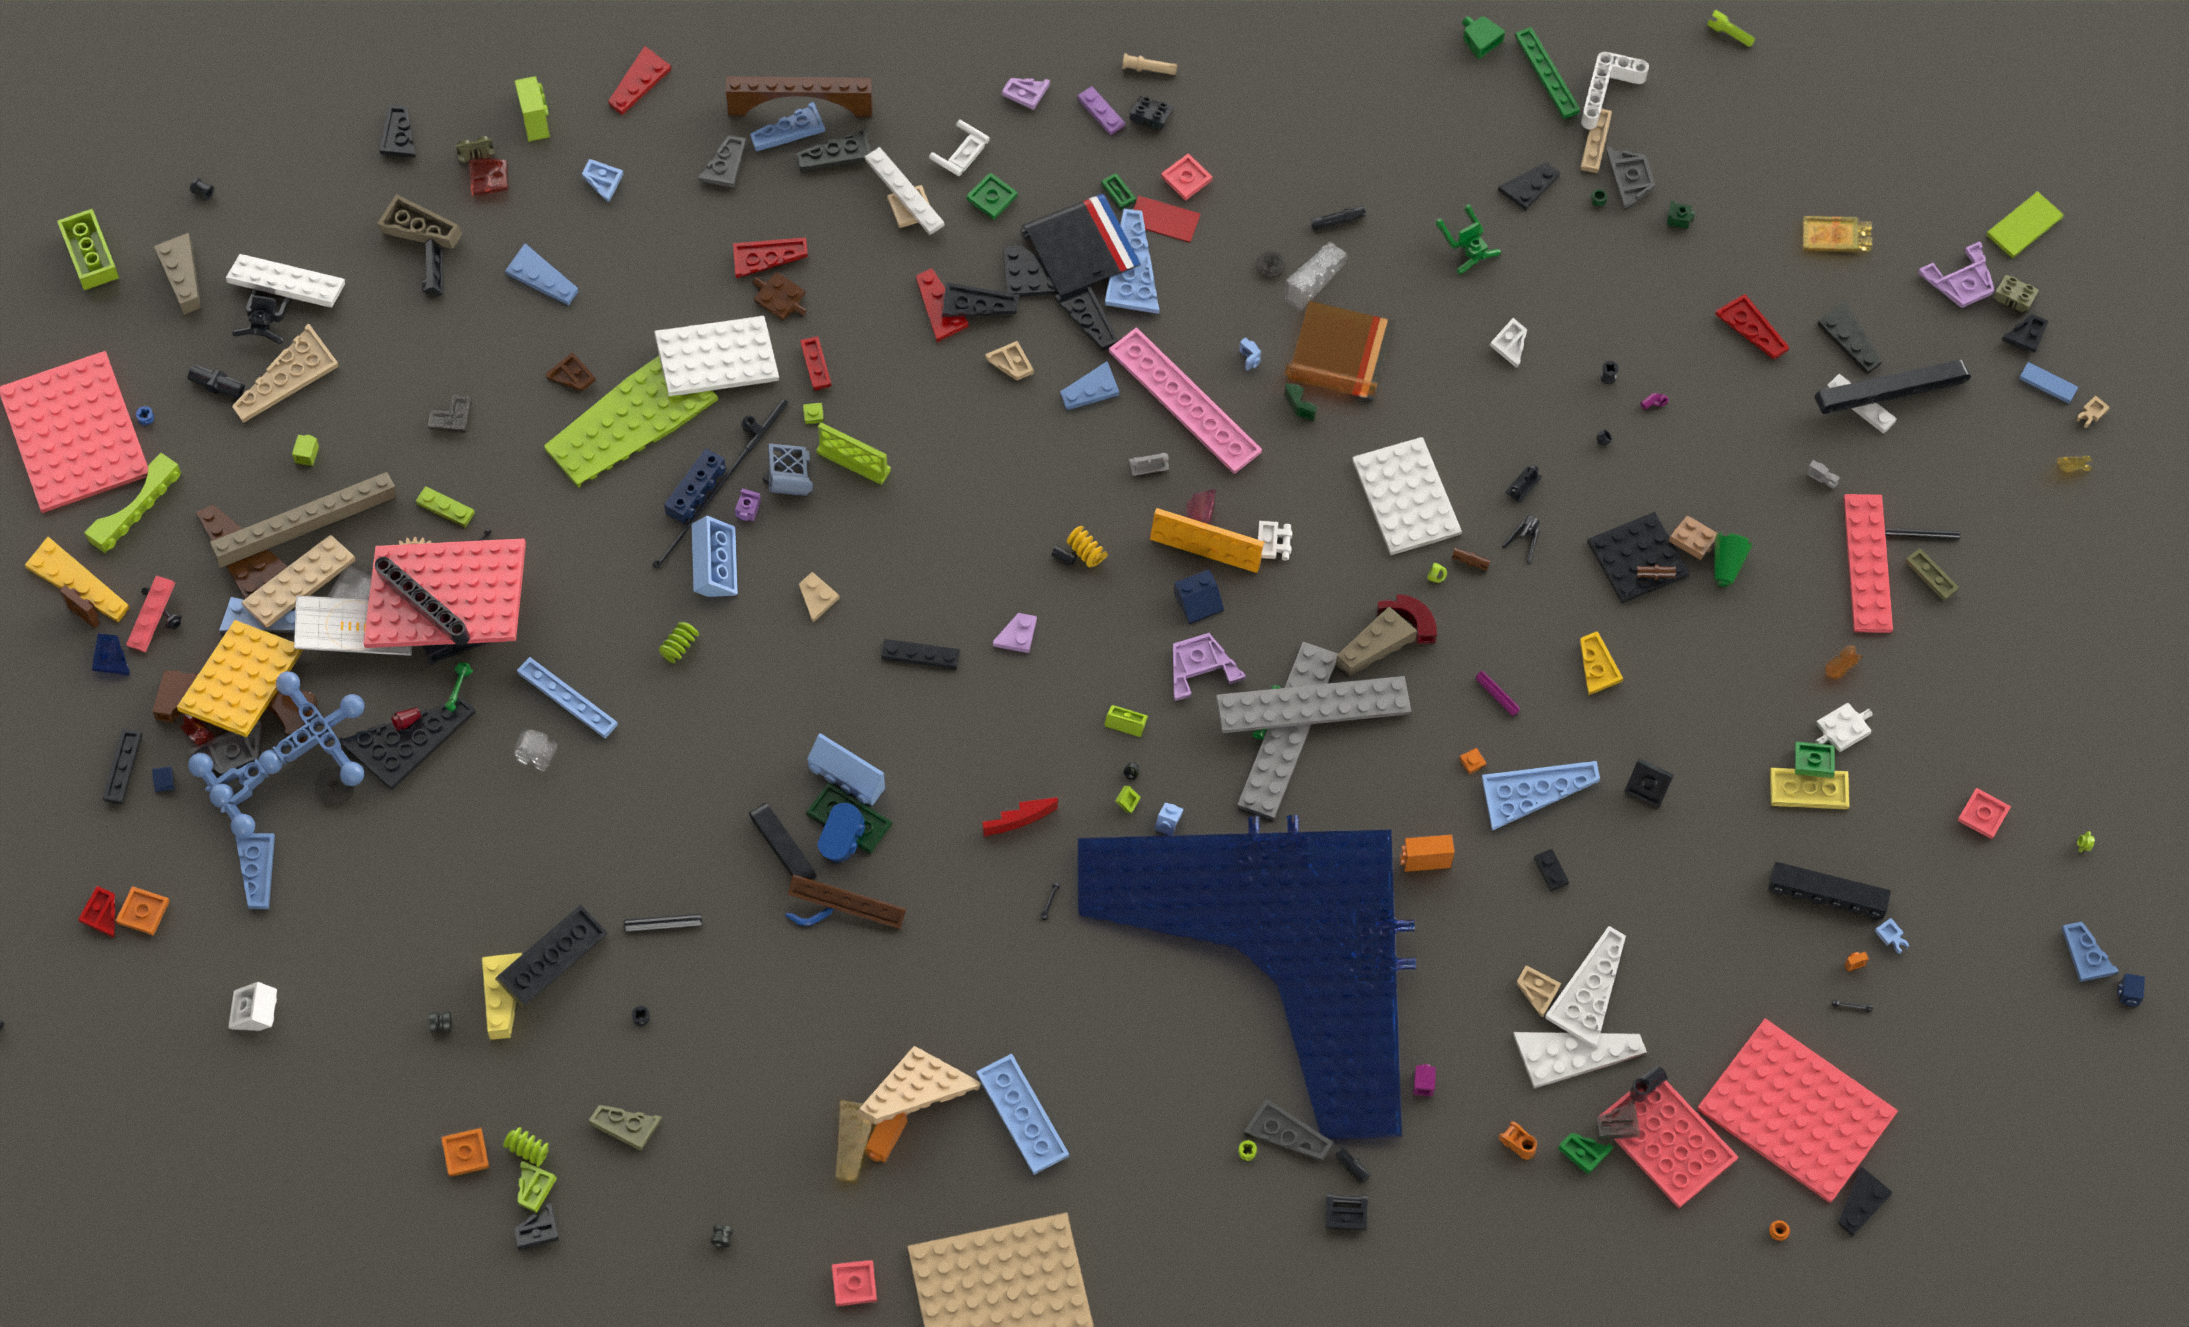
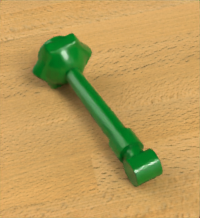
[445,662,473,712]

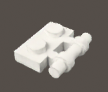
[1258,521,1293,561]

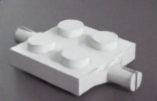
[1815,703,1873,752]

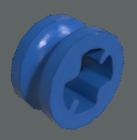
[136,406,154,425]

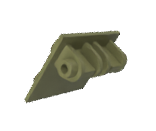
[455,137,495,163]
[1994,275,2039,313]

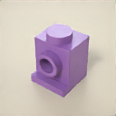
[735,488,761,521]

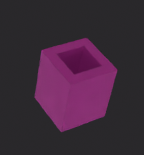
[1413,1064,1436,1097]

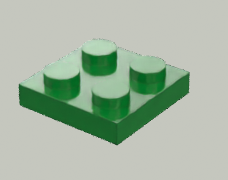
[966,173,1018,220]
[1795,742,1835,778]

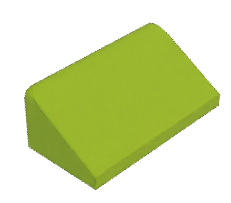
[1105,705,1148,737]

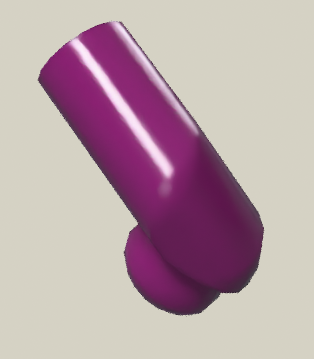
[1640,393,1669,410]

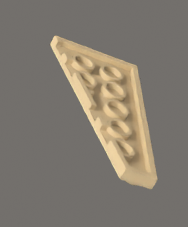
[232,323,339,423]

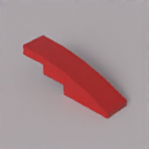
[982,797,1058,836]

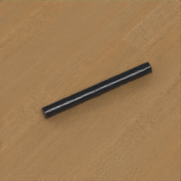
[1885,528,1960,539]

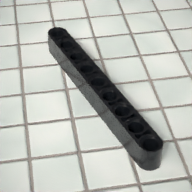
[1814,360,1971,414]

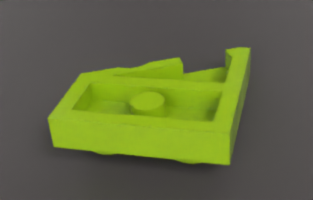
[518,1161,557,1213]

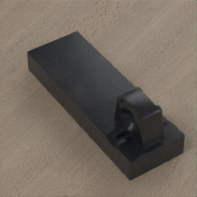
[422,239,444,297]

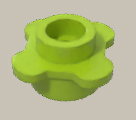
[2077,831,2095,853]

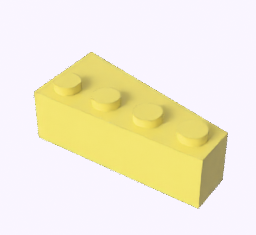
[482,953,522,1040]

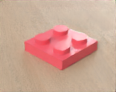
[1161,154,1212,201]
[1957,788,2011,839]
[832,1260,877,1306]

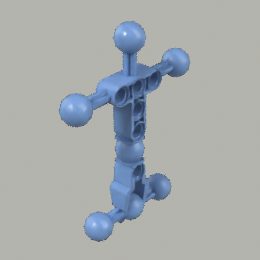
[188,671,365,838]

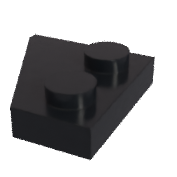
[2002,314,2049,353]

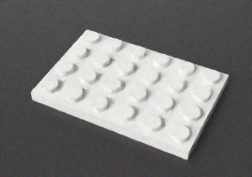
[655,316,779,396]
[1352,437,1462,556]

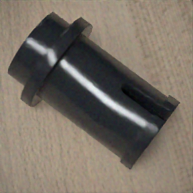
[1051,545,1077,565]

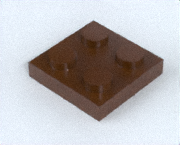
[60,585,100,629]

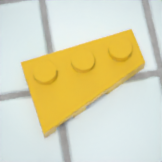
[1580,631,1623,696]

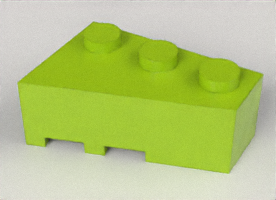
[515,76,550,141]

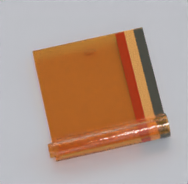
[1284,301,1395,400]

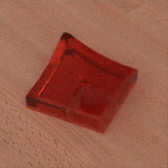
[469,159,509,196]

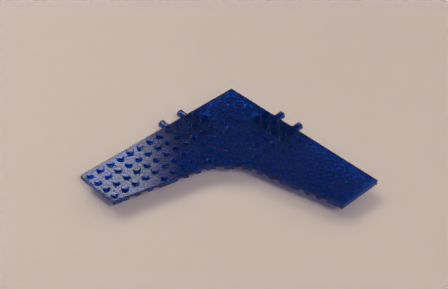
[1078,815,1416,1139]

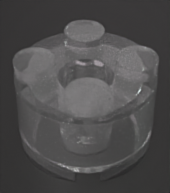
[513,729,558,771]

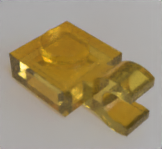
[2057,455,2092,472]

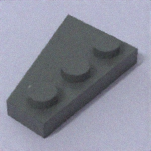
[698,135,746,188]

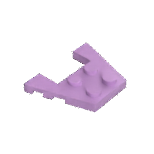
[1918,241,1994,308]
[1173,633,1246,701]

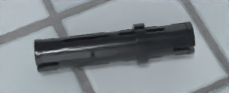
[1311,205,1366,230]

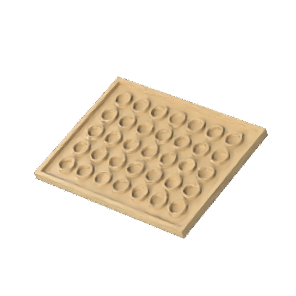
[908,1213,1093,1327]

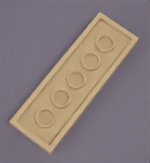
[242,535,356,628]

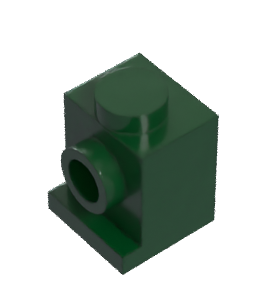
[1666,200,1695,228]

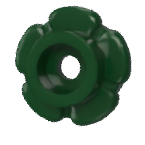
[1590,189,1608,206]

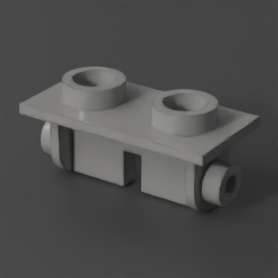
[1129,453,1169,476]

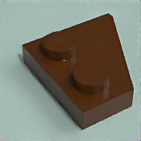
[545,352,596,391]

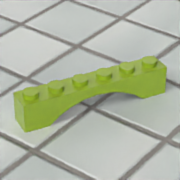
[85,453,181,553]

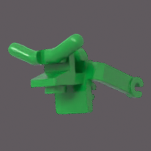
[1435,204,1501,274]

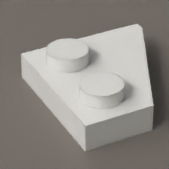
[1489,318,1527,368]

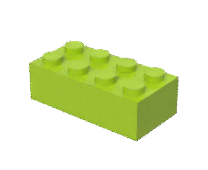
[57,209,119,290]

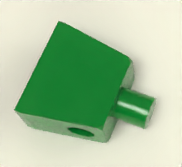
[1462,16,1505,59]

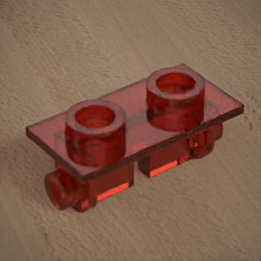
[180,714,215,746]

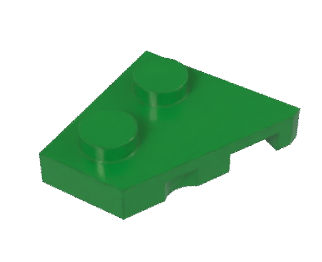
[1557,1132,1614,1175]

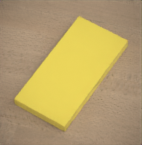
[1770,768,1849,809]

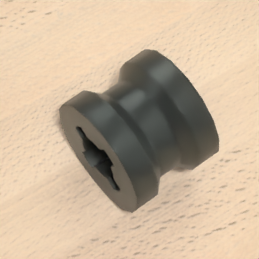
[710,1225,734,1247]

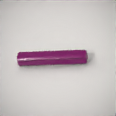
[1476,671,1520,716]

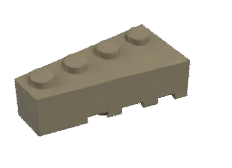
[377,194,462,249]
[154,233,201,315]
[1336,607,1417,677]

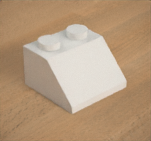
[228,982,277,1031]

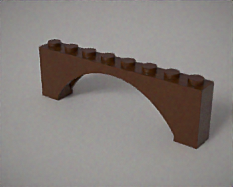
[726,76,873,117]
[152,670,318,743]

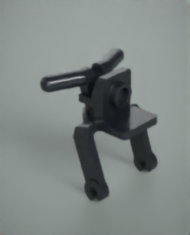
[232,289,292,344]

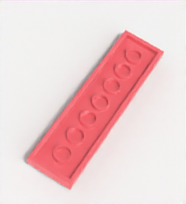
[1843,494,1893,633]

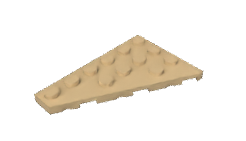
[857,1046,981,1124]

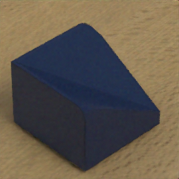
[152,766,175,792]

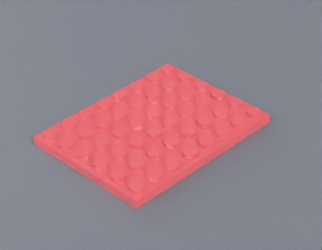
[0,351,148,513]
[364,538,526,648]
[1697,1018,1898,1204]

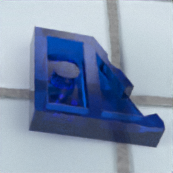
[92,633,130,675]

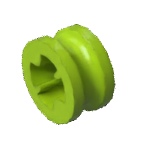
[1238,1140,1257,1161]

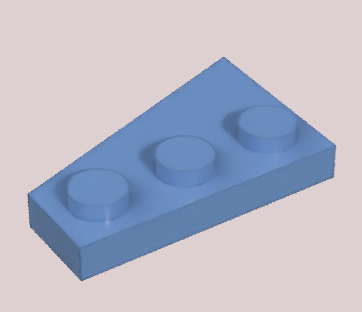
[1060,361,1119,410]

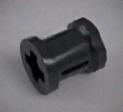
[190,178,214,200]
[1600,361,1619,384]

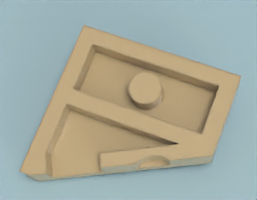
[985,341,1034,380]
[799,572,840,622]

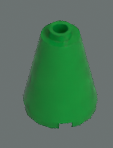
[1714,532,1753,587]

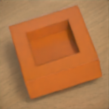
[1459,748,1486,775]
[1844,951,1869,972]

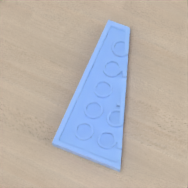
[1105,208,1160,314]
[1481,761,1600,831]

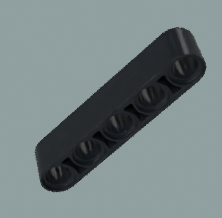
[749,802,817,880]

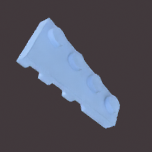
[219,597,296,634]

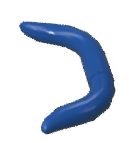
[785,907,834,926]

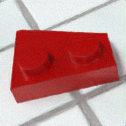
[78,886,115,937]

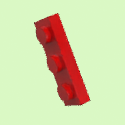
[800,336,831,391]

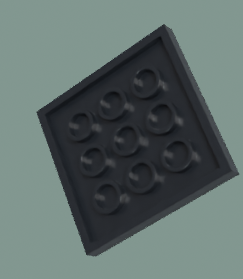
[1587,512,1690,604]

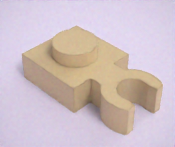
[2076,396,2110,428]

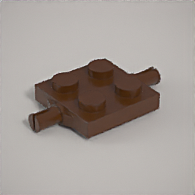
[753,272,807,321]

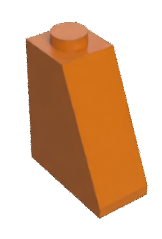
[866,1112,907,1163]

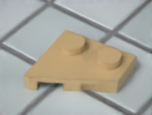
[1516,965,1561,1017]

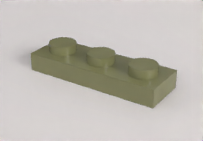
[1905,548,1959,601]

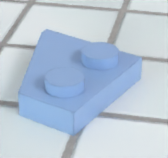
[582,159,623,202]

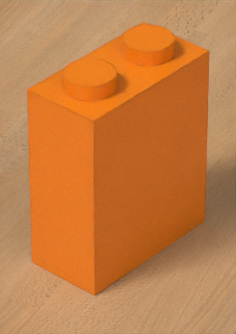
[1399,835,1455,872]

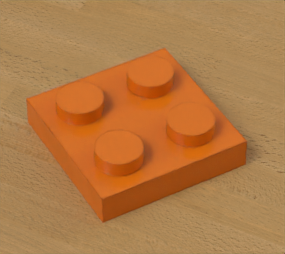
[116,886,170,936]
[441,1128,489,1177]

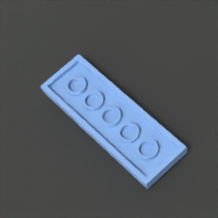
[976,1054,1069,1175]

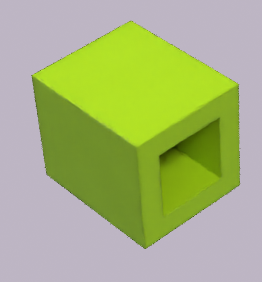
[292,435,319,466]

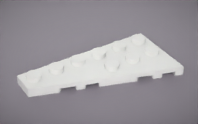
[1545,926,1626,1049]
[1513,1032,1647,1089]

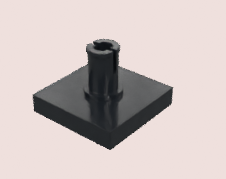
[1624,758,1674,808]

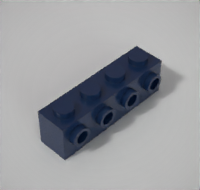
[664,448,726,524]

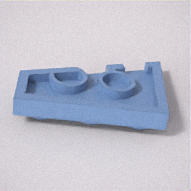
[2062,922,2119,982]

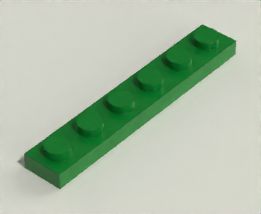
[1515,27,1580,119]

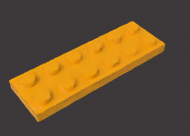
[1150,508,1265,573]

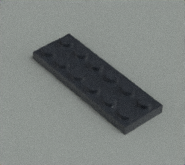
[495,905,608,1008]

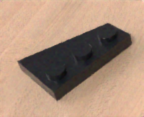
[379,104,416,158]
[1498,162,1560,210]

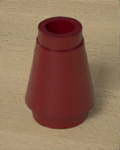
[391,707,422,731]

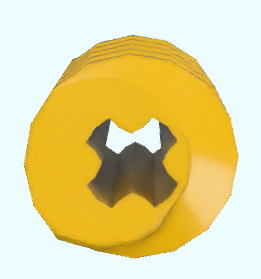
[1067,526,1108,567]

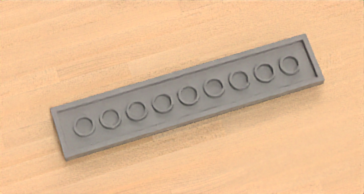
[1237,642,1338,820]
[1216,676,1411,733]

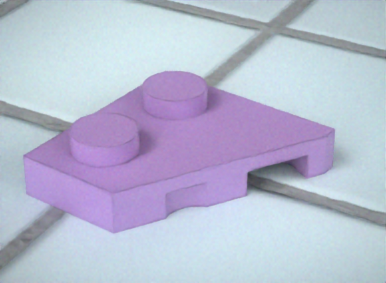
[1002,78,1050,110]
[993,613,1037,653]

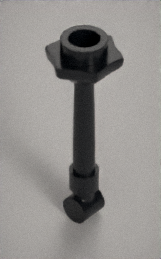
[141,587,182,629]

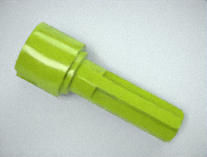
[1707,10,1755,47]

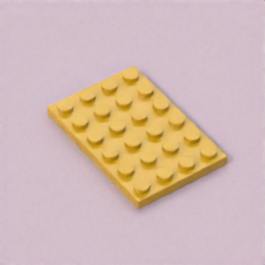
[177,620,304,737]

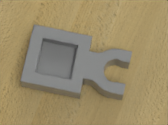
[1806,460,1840,489]

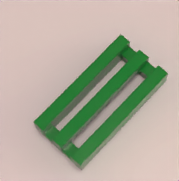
[1101,173,1136,210]

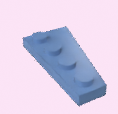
[750,102,825,152]
[505,244,578,306]
[235,833,275,909]

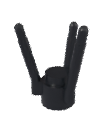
[1502,515,1540,563]

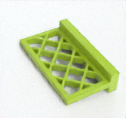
[816,423,891,485]

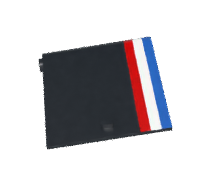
[1020,194,1141,297]

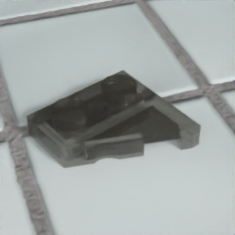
[1596,1100,1640,1139]

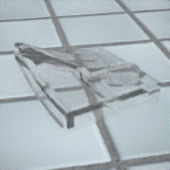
[328,566,372,600]

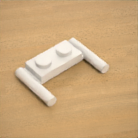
[929,120,990,176]

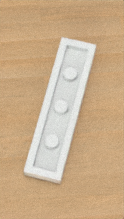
[1826,374,1897,434]

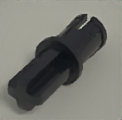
[1335,1147,1371,1183]

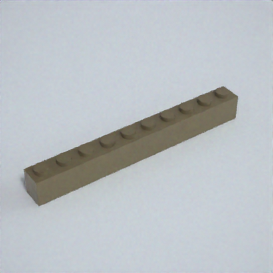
[210,472,396,568]

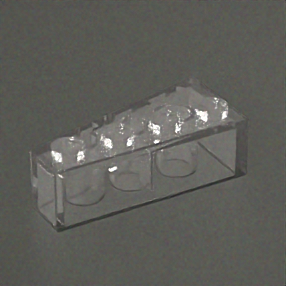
[1284,242,1348,311]

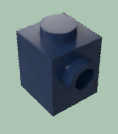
[2117,973,2145,1006]

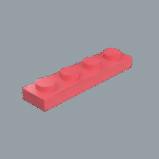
[126,576,175,653]

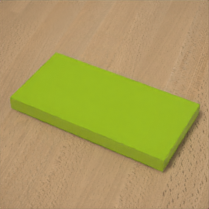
[1986,191,2064,259]

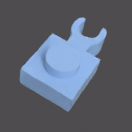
[1875,918,1909,954]

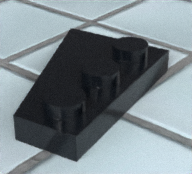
[1838,1166,1893,1236]

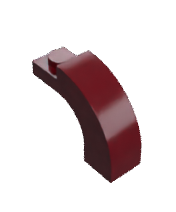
[1377,594,1437,643]

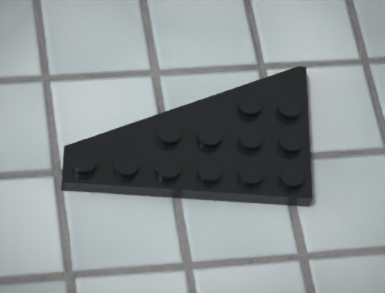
[339,697,476,790]

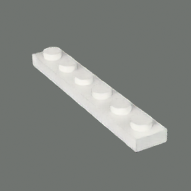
[865,147,944,235]

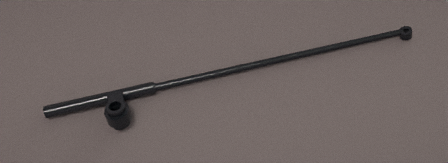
[653,398,789,568]

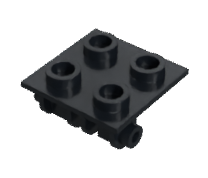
[1129,96,1174,131]

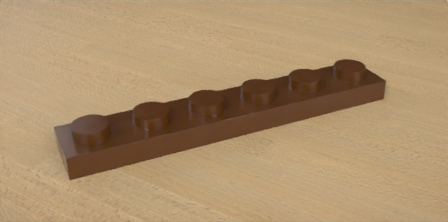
[787,875,907,929]

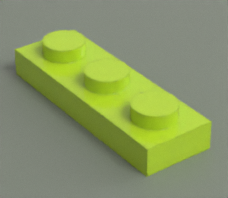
[416,486,475,528]

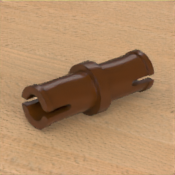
[1451,547,1491,571]
[1637,565,1676,580]

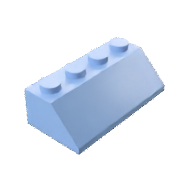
[692,516,737,597]
[807,733,885,806]

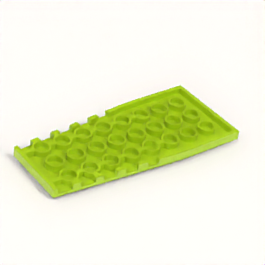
[544,356,718,487]

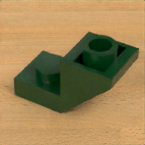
[1284,383,1317,421]

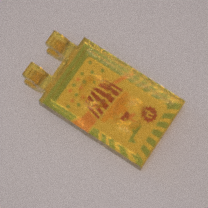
[1803,216,1872,252]

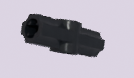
[187,364,245,399]

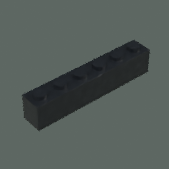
[1768,861,1891,919]

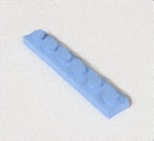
[517,657,618,739]

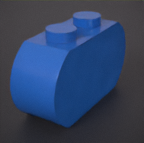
[817,803,865,863]

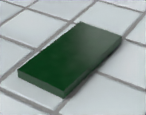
[806,783,893,854]

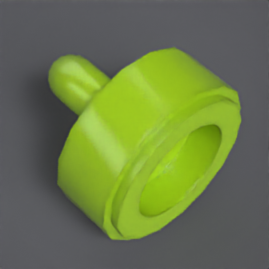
[1427,563,1447,583]

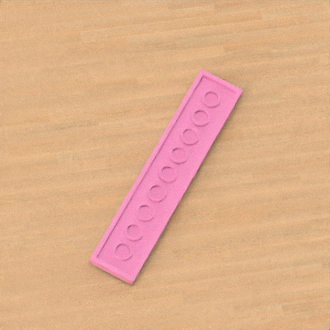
[1109,327,1262,474]

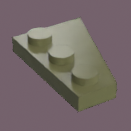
[589,1105,662,1151]

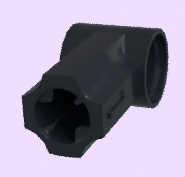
[1630,1065,1668,1102]

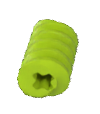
[659,622,700,664]
[503,1127,549,1167]

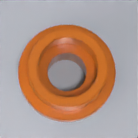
[1769,1220,1790,1241]

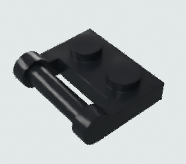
[1326,1193,1368,1231]

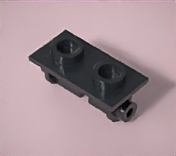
[1505,465,1543,503]

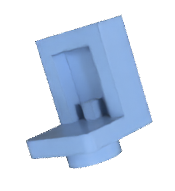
[1239,337,1261,371]
[1155,802,1183,836]

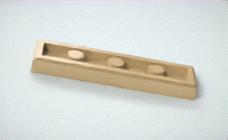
[1580,109,1612,174]

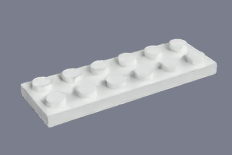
[226,254,345,308]

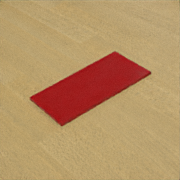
[1133,196,1201,242]

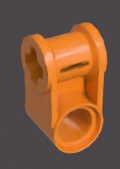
[1498,1121,1537,1159]

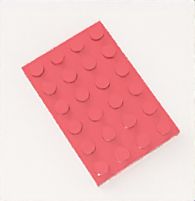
[1596,1081,1739,1209]

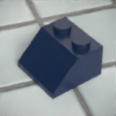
[1174,570,1224,624]

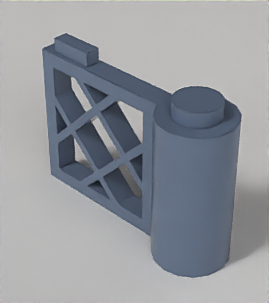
[768,444,813,496]

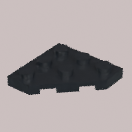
[1003,245,1059,297]

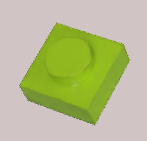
[803,403,824,424]
[1115,786,1141,813]

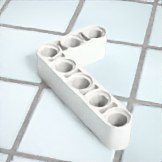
[1581,52,1649,129]

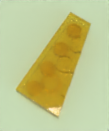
[836,1099,875,1184]

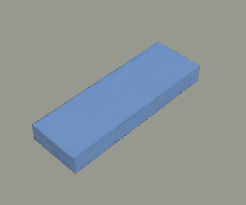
[2019,362,2078,404]

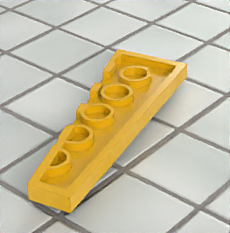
[25,537,129,622]

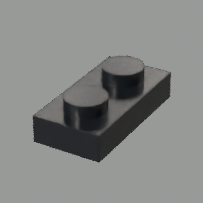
[1534,849,1569,892]

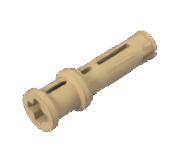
[1122,53,1177,75]

